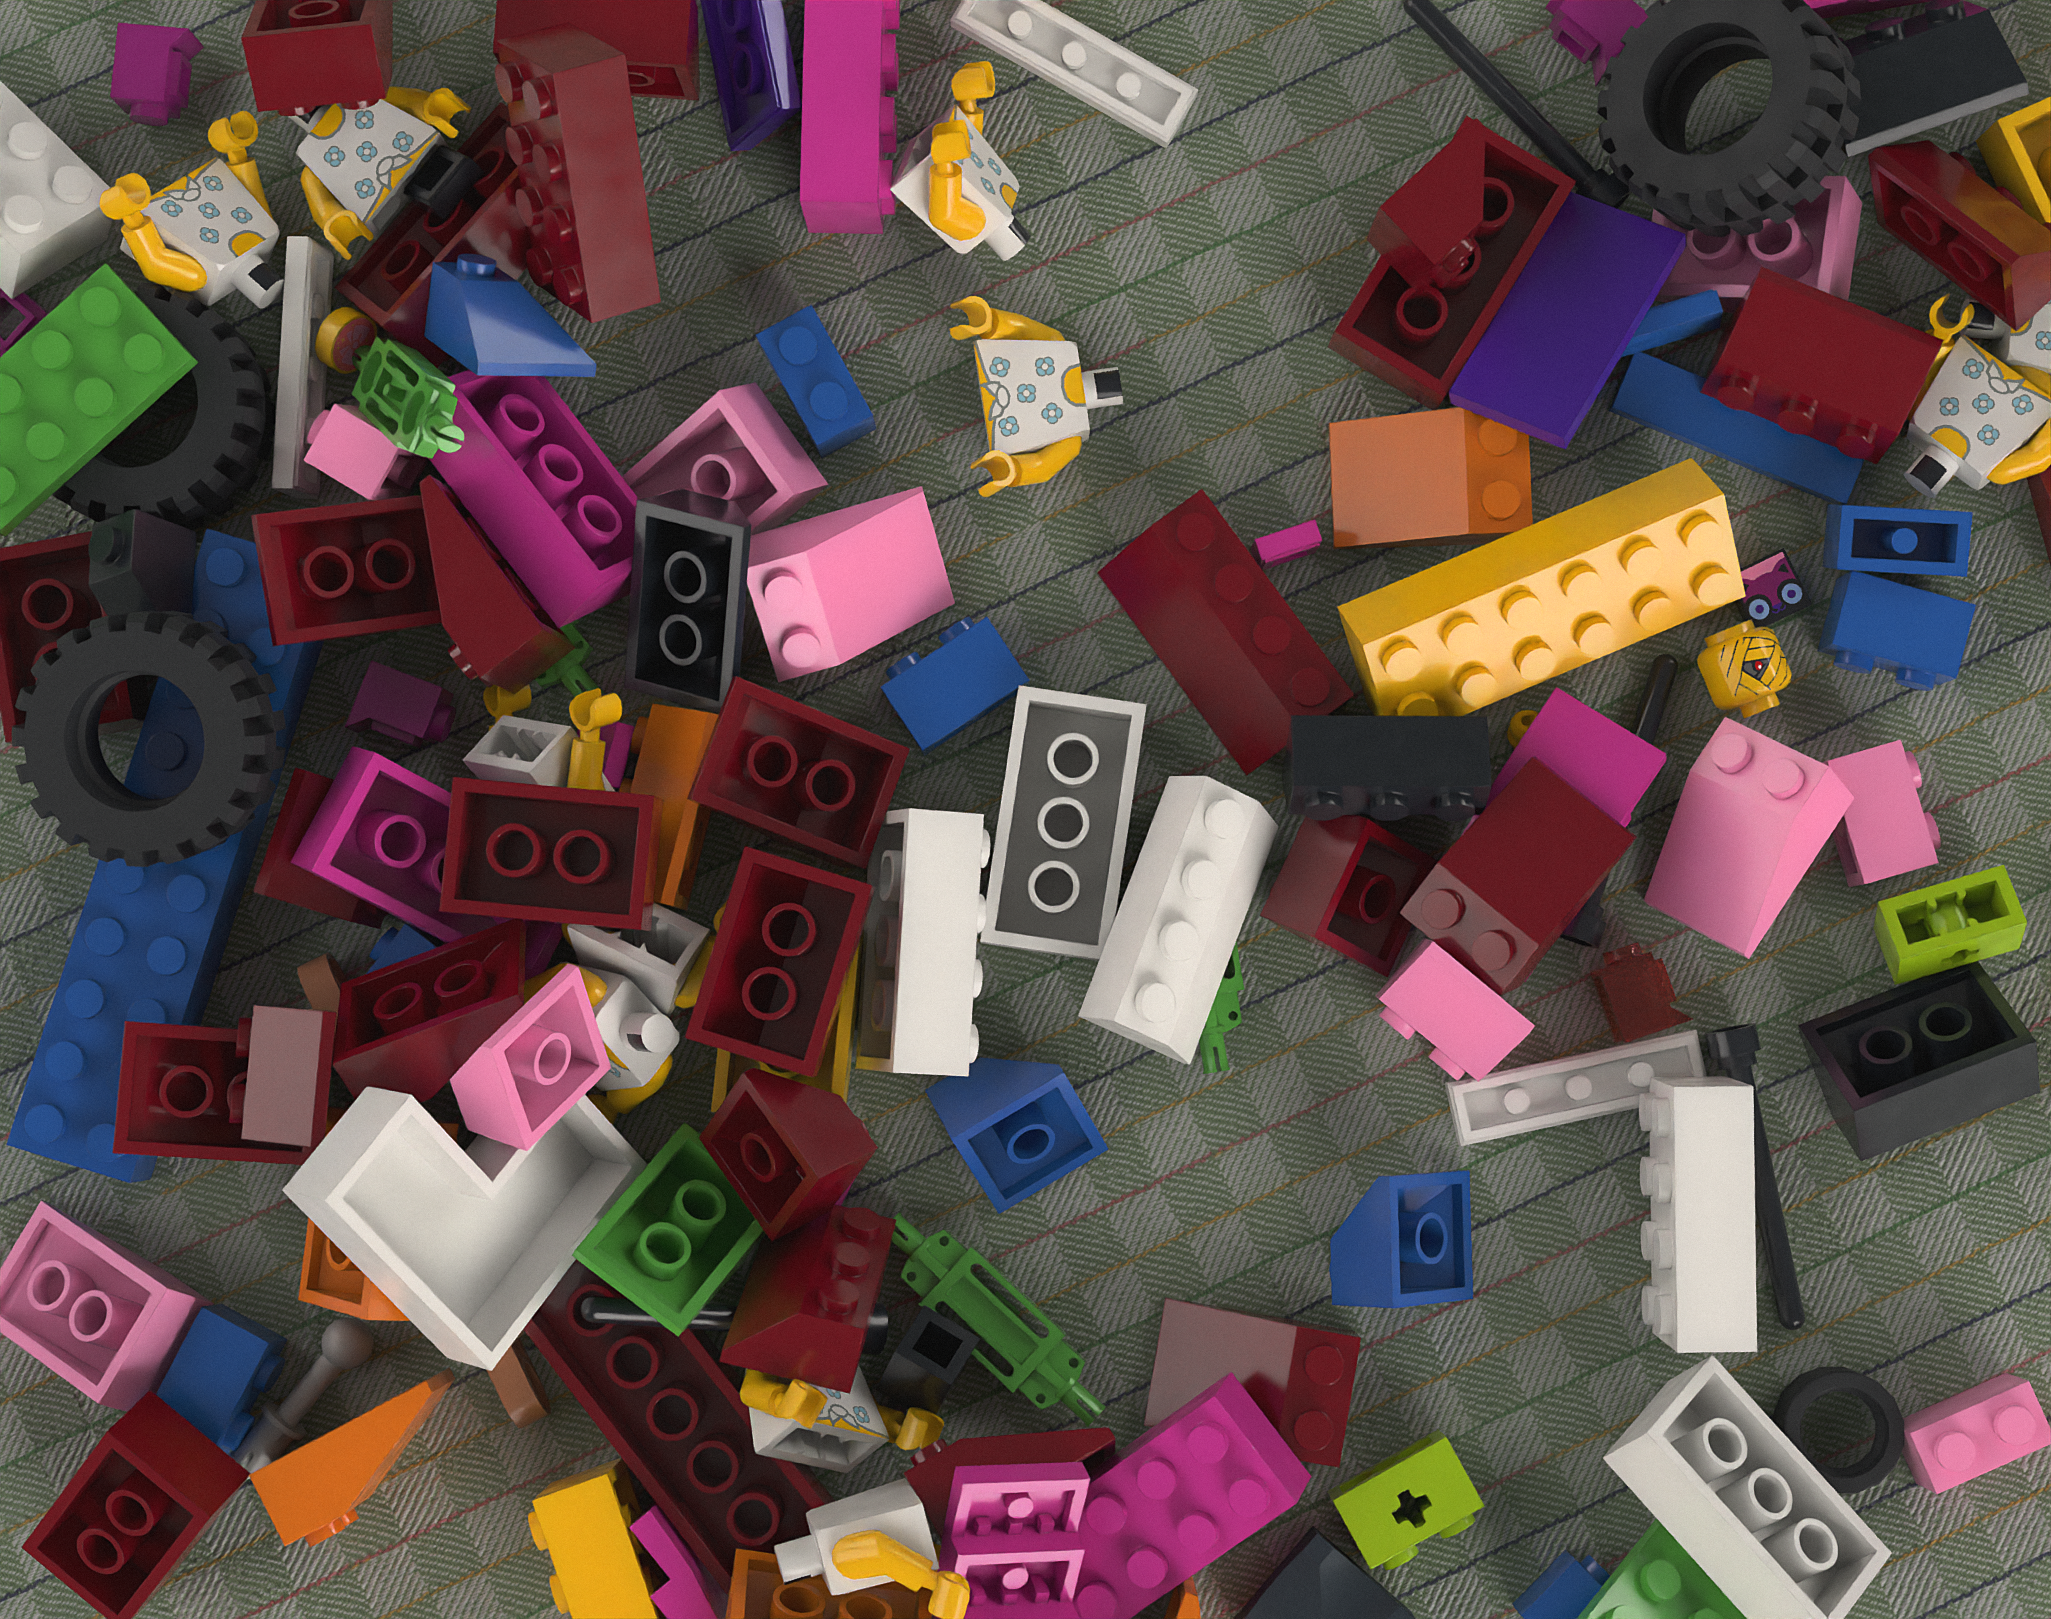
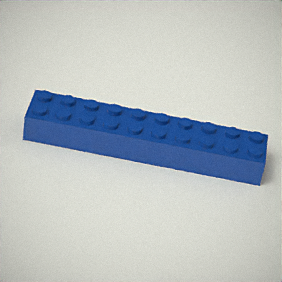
[6,528,324,1183]

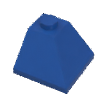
[424,254,597,377]
[925,1057,1108,1214]
[1329,1170,1473,1308]

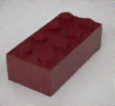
[495,22,661,323]
[1328,116,1576,410]

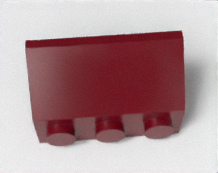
[493,0,700,101]
[1868,140,2051,331]
[1700,266,1943,464]
[685,846,876,1077]
[720,1205,896,1394]

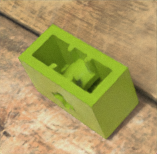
[1873,865,2028,985]
[1327,1429,1484,1570]

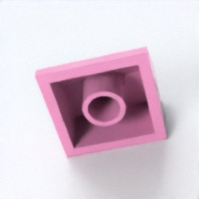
[1376,938,1535,1082]
[450,963,611,1151]

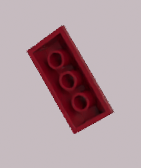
[334,102,531,368]
[1097,489,1354,776]

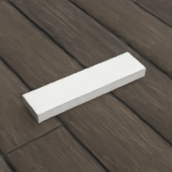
[950,0,1198,148]
[272,236,334,499]
[1445,1030,1707,1146]

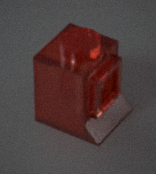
[1589,941,1694,1043]

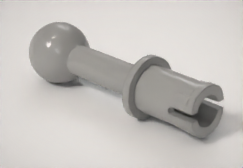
[229,1317,374,1479]

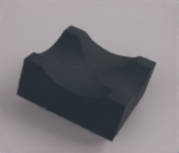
[1234,1526,1416,1619]

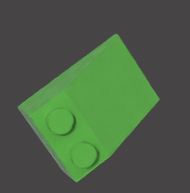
[572,1122,766,1337]

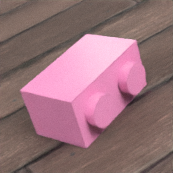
[304,404,429,500]
[1822,740,1941,887]
[1902,1373,2051,1494]

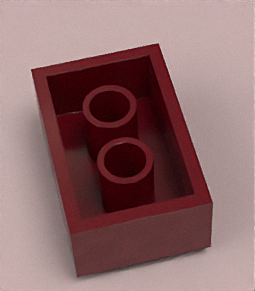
[0,531,150,748]
[439,777,664,931]
[21,1390,251,1619]

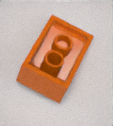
[1328,407,1533,549]
[249,1367,455,1547]

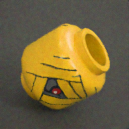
[1697,619,1792,718]

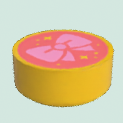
[315,307,377,374]

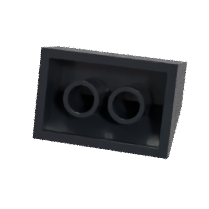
[1838,0,2029,157]
[624,489,752,714]
[1282,715,1491,821]
[1798,961,2040,1161]

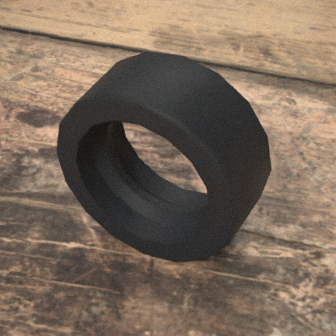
[1773,1367,1904,1494]

